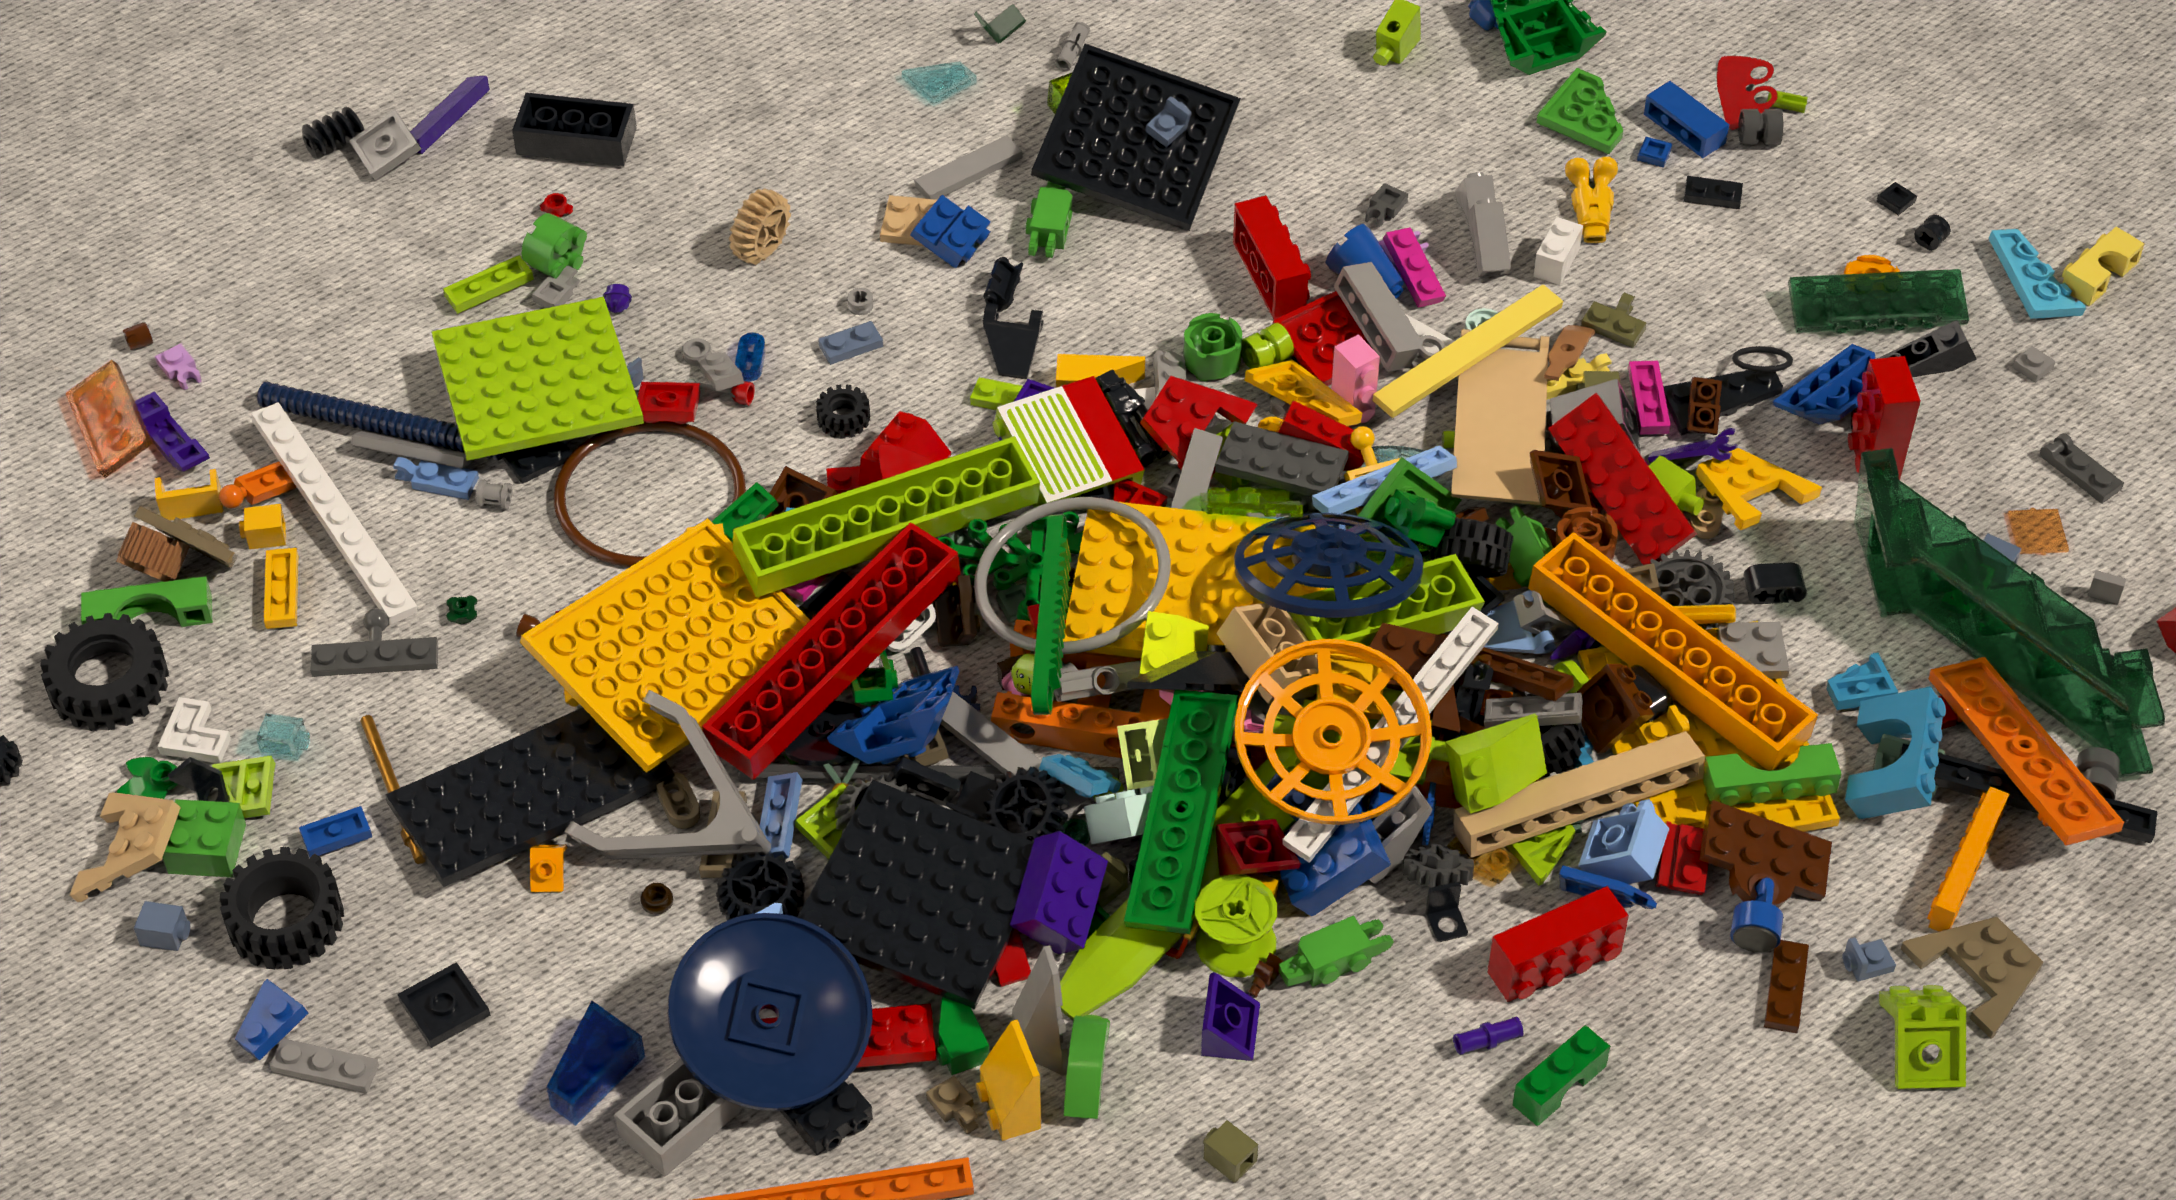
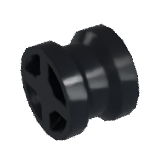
[1914,215,1951,251]

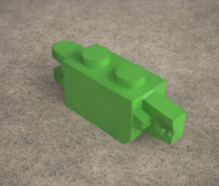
[1026,181,1073,258]
[1496,505,1554,603]
[1278,915,1394,987]

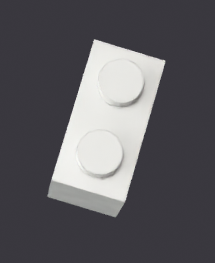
[1533,217,1583,285]

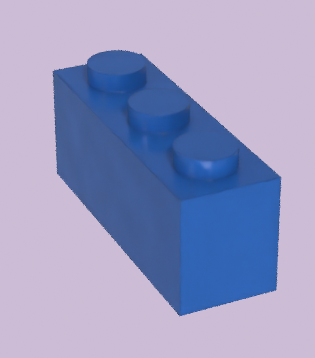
[1644,81,1730,158]

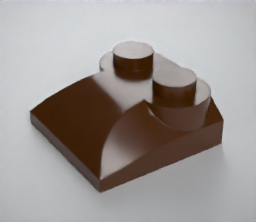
[1530,450,1592,519]
[765,466,838,518]

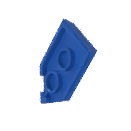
[1559,865,1657,909]

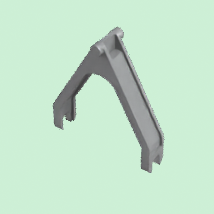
[565,690,771,860]

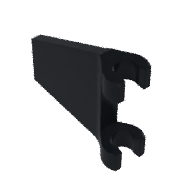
[983,303,1044,379]

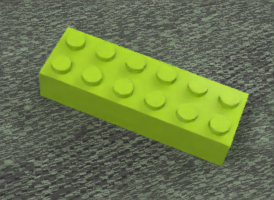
[1288,554,1485,646]

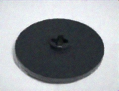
[782,701,862,766]

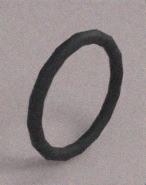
[1732,346,1793,373]

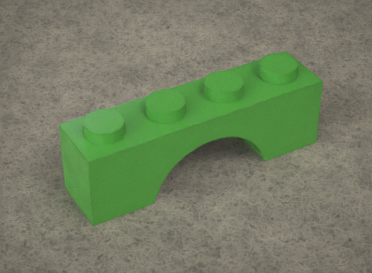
[81,576,213,627]
[1703,743,1842,806]

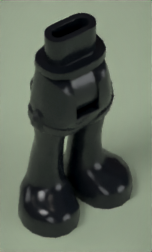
[1096,370,1170,467]

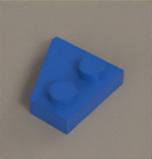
[235,979,309,1061]

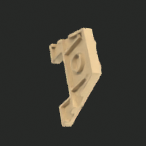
[69,792,181,902]

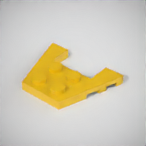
[1695,448,1822,530]

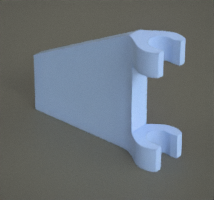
[1484,590,1556,654]

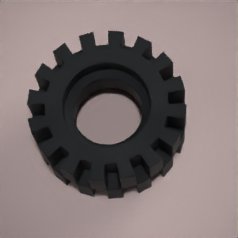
[816,384,870,439]

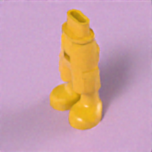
[1565,157,1618,243]

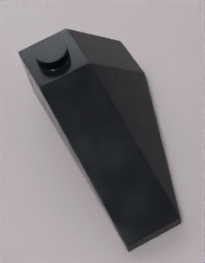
[1127,645,1258,691]

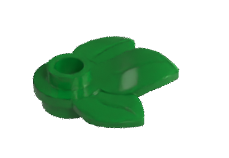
[117,757,178,799]

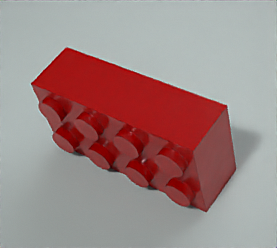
[1233,195,1311,320]
[1847,356,1921,483]
[1487,886,1629,1002]

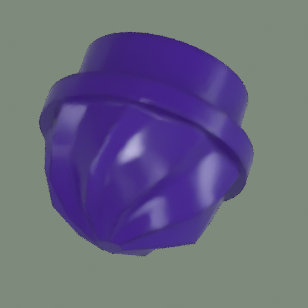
[603,284,632,313]

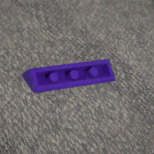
[410,75,490,155]

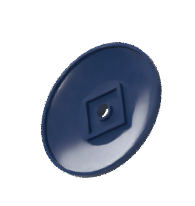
[667,913,872,1111]

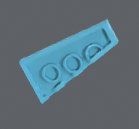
[1988,229,2086,319]

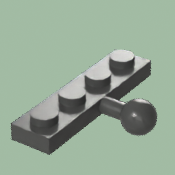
[310,608,438,677]

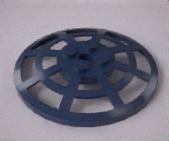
[1234,513,1423,618]

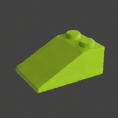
[1445,713,1547,814]

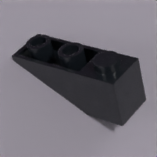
[1877,320,1977,377]

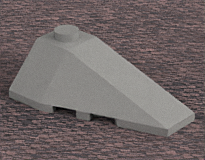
[1012,945,1069,1076]

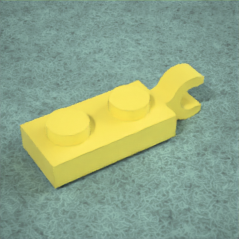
[1547,354,1612,399]

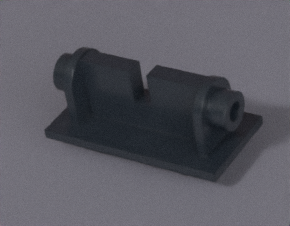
[983,257,1023,312]

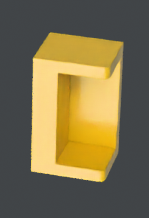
[155,469,223,521]

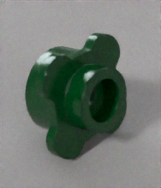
[446,595,477,624]

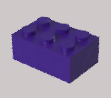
[1010,831,1108,954]

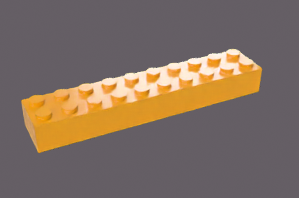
[1528,532,1818,771]

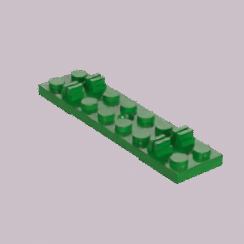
[1124,690,1239,934]

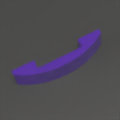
[128,391,210,472]

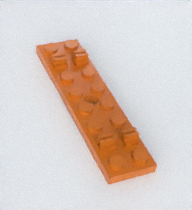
[1928,657,2124,846]

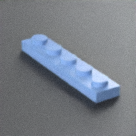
[1312,445,1457,514]

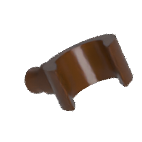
[1248,952,1284,998]

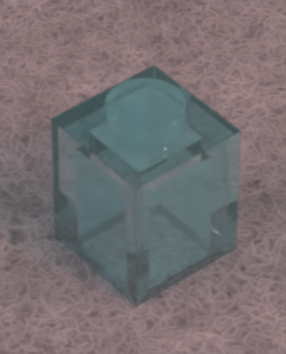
[256,713,310,761]

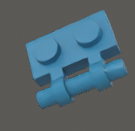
[1039,754,1121,798]

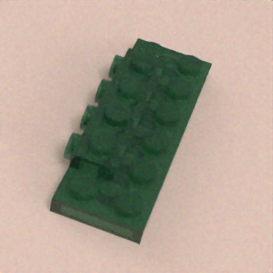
[1788,269,1969,334]

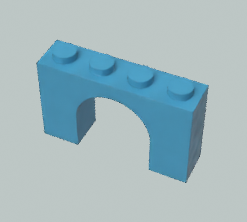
[1845,686,1946,819]

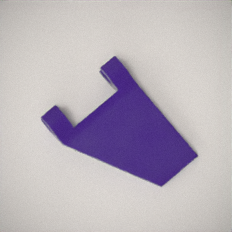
[1648,428,1738,463]

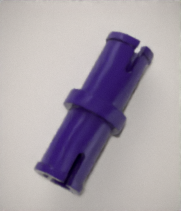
[1453,1016,1524,1055]

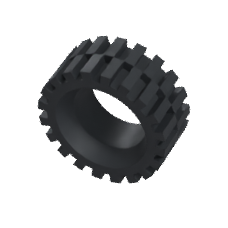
[220,847,344,970]

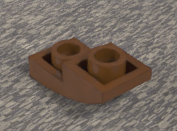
[1687,377,1722,435]

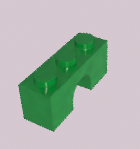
[1512,1025,1611,1127]

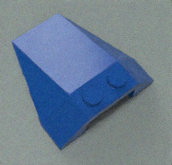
[827,666,960,764]

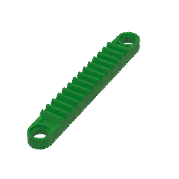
[1031,514,1072,715]

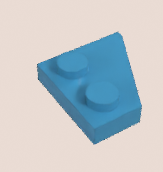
[1826,653,1898,710]

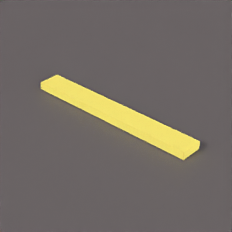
[1372,284,1563,418]

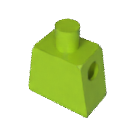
[1373,0,1421,66]
[1649,455,1704,515]

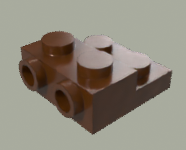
[1575,663,1654,753]

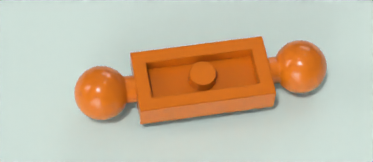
[219,461,297,509]

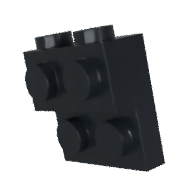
[780,1082,873,1155]

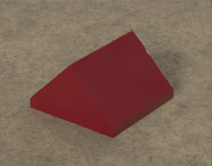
[1215,819,1301,876]

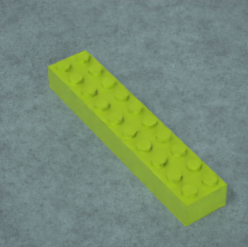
[733,436,1041,597]

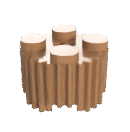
[116,522,190,582]

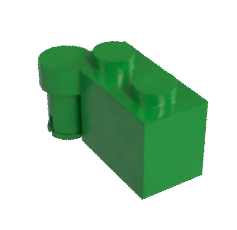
[1384,489,1456,548]

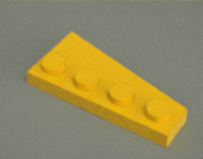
[1244,360,1362,426]

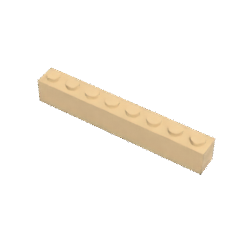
[1454,731,1705,858]

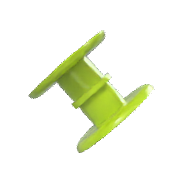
[1195,875,1277,978]

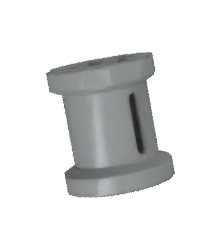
[476,479,513,509]

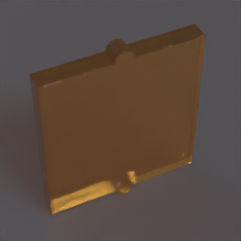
[2007,507,2069,555]

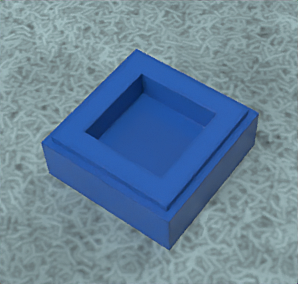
[1637,137,1672,168]

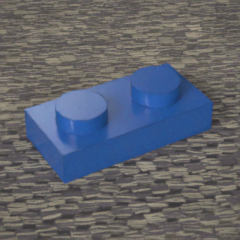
[299,806,372,857]

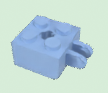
[1578,799,1669,884]

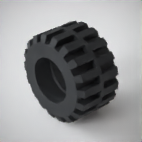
[1431,518,1513,578]
[1527,693,1585,777]

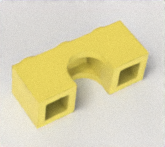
[2062,227,2145,306]

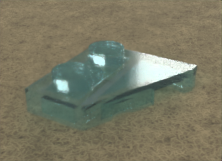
[902,61,977,106]

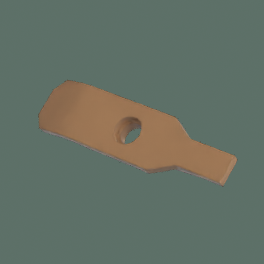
[1544,325,1595,381]

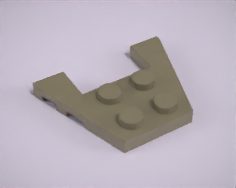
[1901,917,2043,1039]

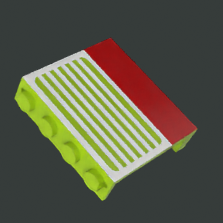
[992,376,1145,508]

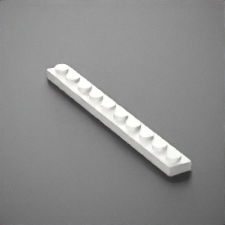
[251,402,417,625]
[1283,607,1499,863]

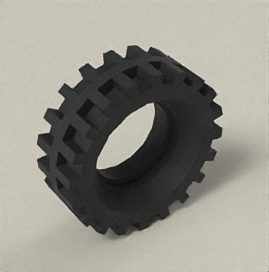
[40,613,169,731]

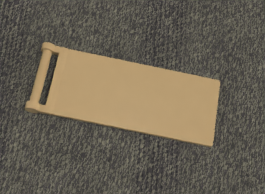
[1451,329,1549,505]

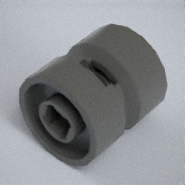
[1738,109,1784,145]
[2076,747,2120,800]

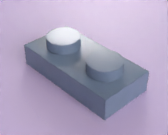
[818,321,883,365]

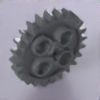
[1650,550,1735,630]

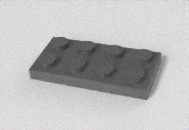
[1215,421,1349,497]

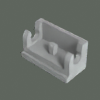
[1514,590,1580,643]

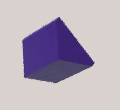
[1201,972,1260,1061]

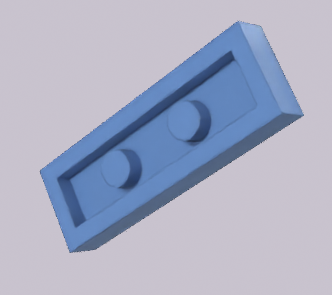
[754,772,803,859]

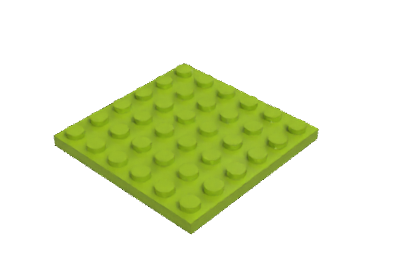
[431,297,644,461]

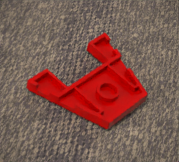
[1140,376,1258,478]

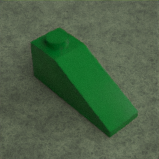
[935,997,989,1075]

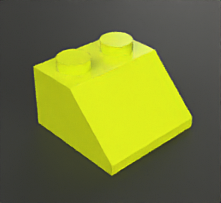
[1139,611,1209,676]

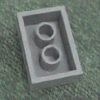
[614,1058,741,1177]

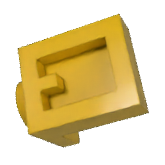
[1636,705,1690,745]

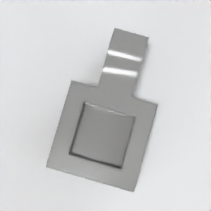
[532,266,580,308]

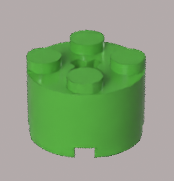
[521,213,587,279]
[1183,313,1242,381]

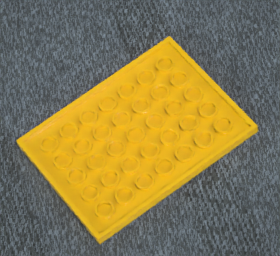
[1063,502,1333,658]
[520,518,810,773]

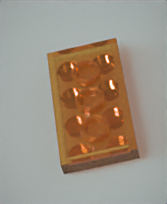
[65,359,153,478]

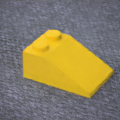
[976,1019,1041,1141]

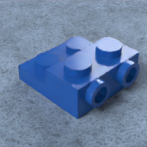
[910,195,991,268]

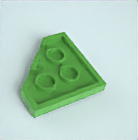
[1536,68,1623,154]
[1348,457,1462,543]

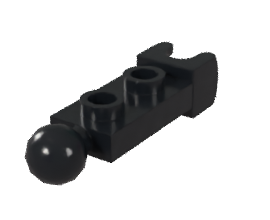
[1438,661,1493,742]

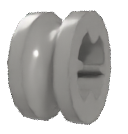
[847,288,873,315]

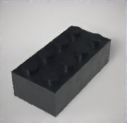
[512,93,637,166]

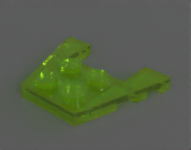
[1200,487,1303,517]

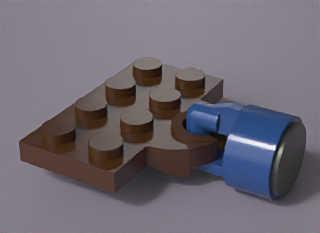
[1699,800,1832,952]

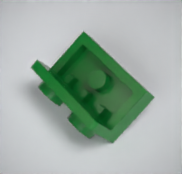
[850,650,898,705]

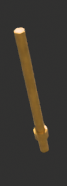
[360,715,426,864]

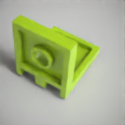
[1879,985,1966,1089]

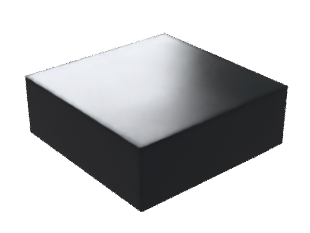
[1876,182,1917,216]

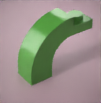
[1063,1015,1110,1119]

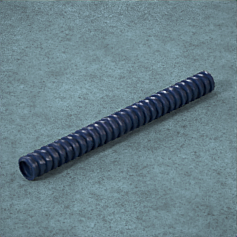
[257,381,506,461]

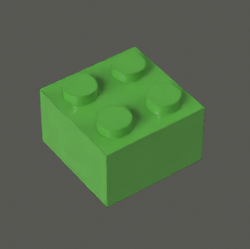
[162,799,246,878]

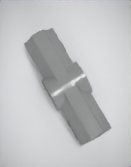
[1054,660,1141,702]

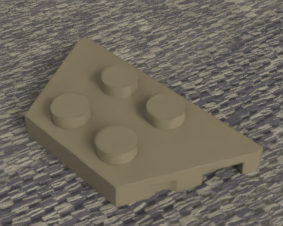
[134,506,237,568]

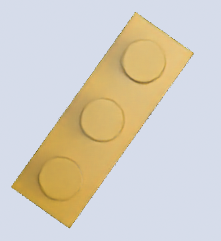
[264,548,299,629]

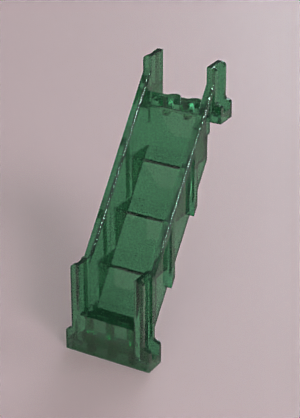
[1854,448,2165,778]

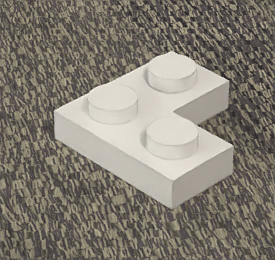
[157,697,231,763]

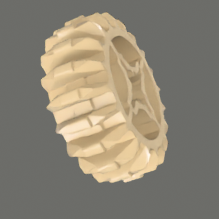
[729,188,791,265]

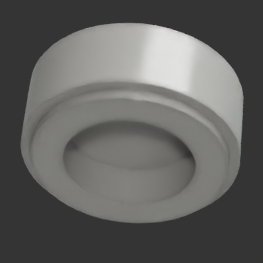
[682,338,712,366]

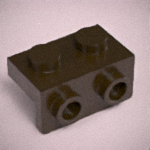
[933,575,980,647]

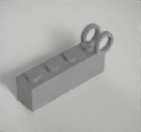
[1334,262,1445,372]

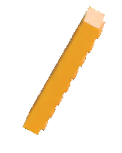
[1927,786,2009,932]

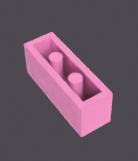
[1331,334,1380,427]

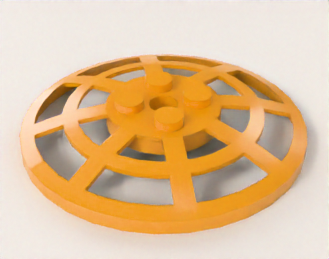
[1234,639,1432,825]

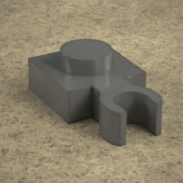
[1365,183,1408,227]

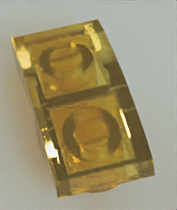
[1447,837,1520,884]

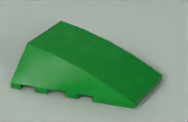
[1490,0,1607,75]

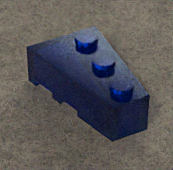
[546,1001,645,1126]

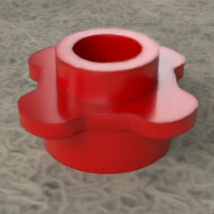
[540,193,573,218]

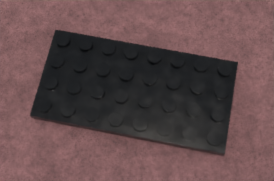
[385,708,675,887]

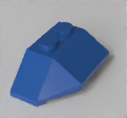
[1773,344,1876,425]

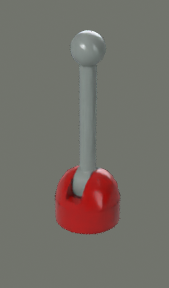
[685,378,755,406]

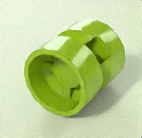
[1240,323,1294,369]

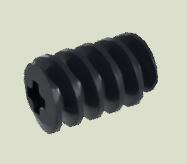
[302,106,365,159]

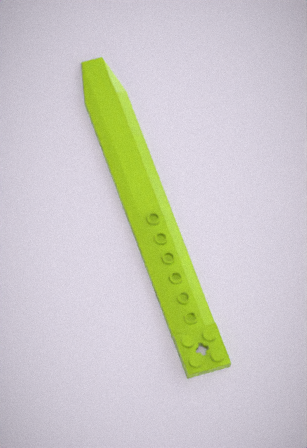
[1060,688,1403,1021]

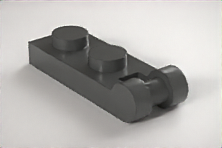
[2040,433,2124,504]

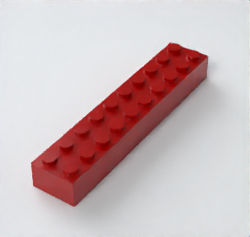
[702,522,960,780]

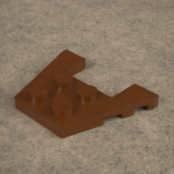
[1369,623,1460,736]

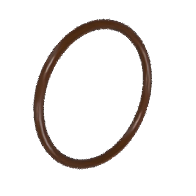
[553,421,746,567]

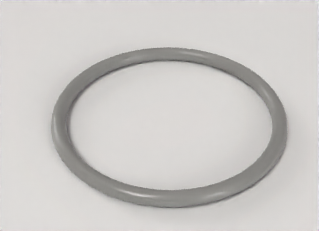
[974,497,1171,654]

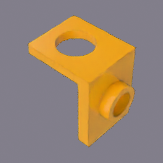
[530,844,567,892]

